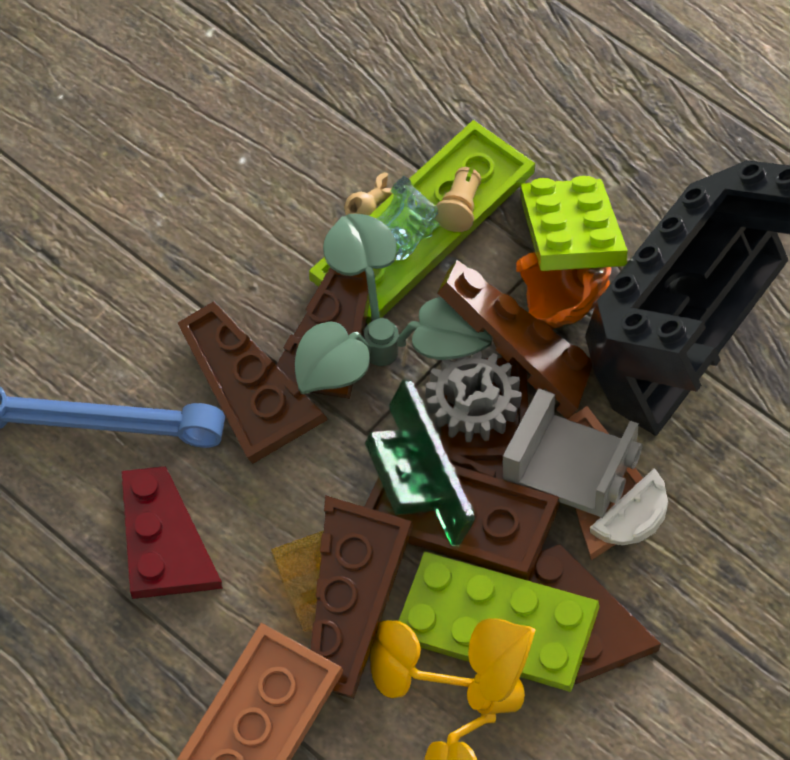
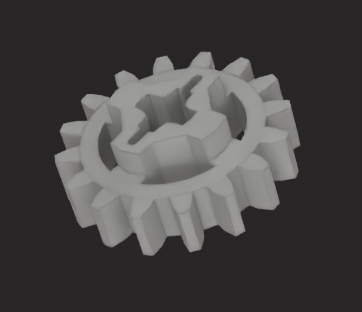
[425,351,522,442]

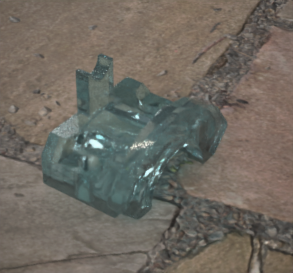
[376,176,440,261]

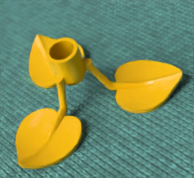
[370,618,536,760]

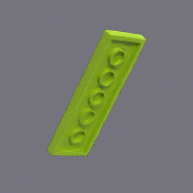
[309,120,535,324]

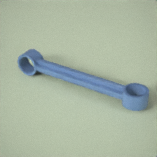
[0,387,225,448]

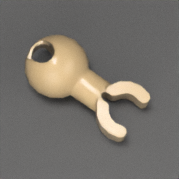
[344,172,402,215]

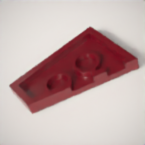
[122,466,223,599]

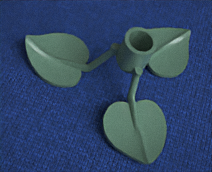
[295,214,492,394]

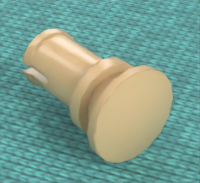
[433,167,481,232]

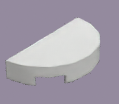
[590,468,668,546]

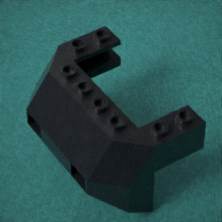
[585,160,790,436]

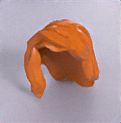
[516,252,611,329]

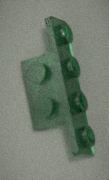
[364,380,475,545]

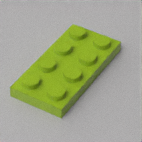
[520,176,628,271]
[399,551,600,692]

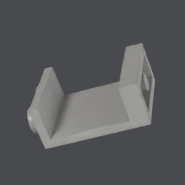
[503,388,643,518]

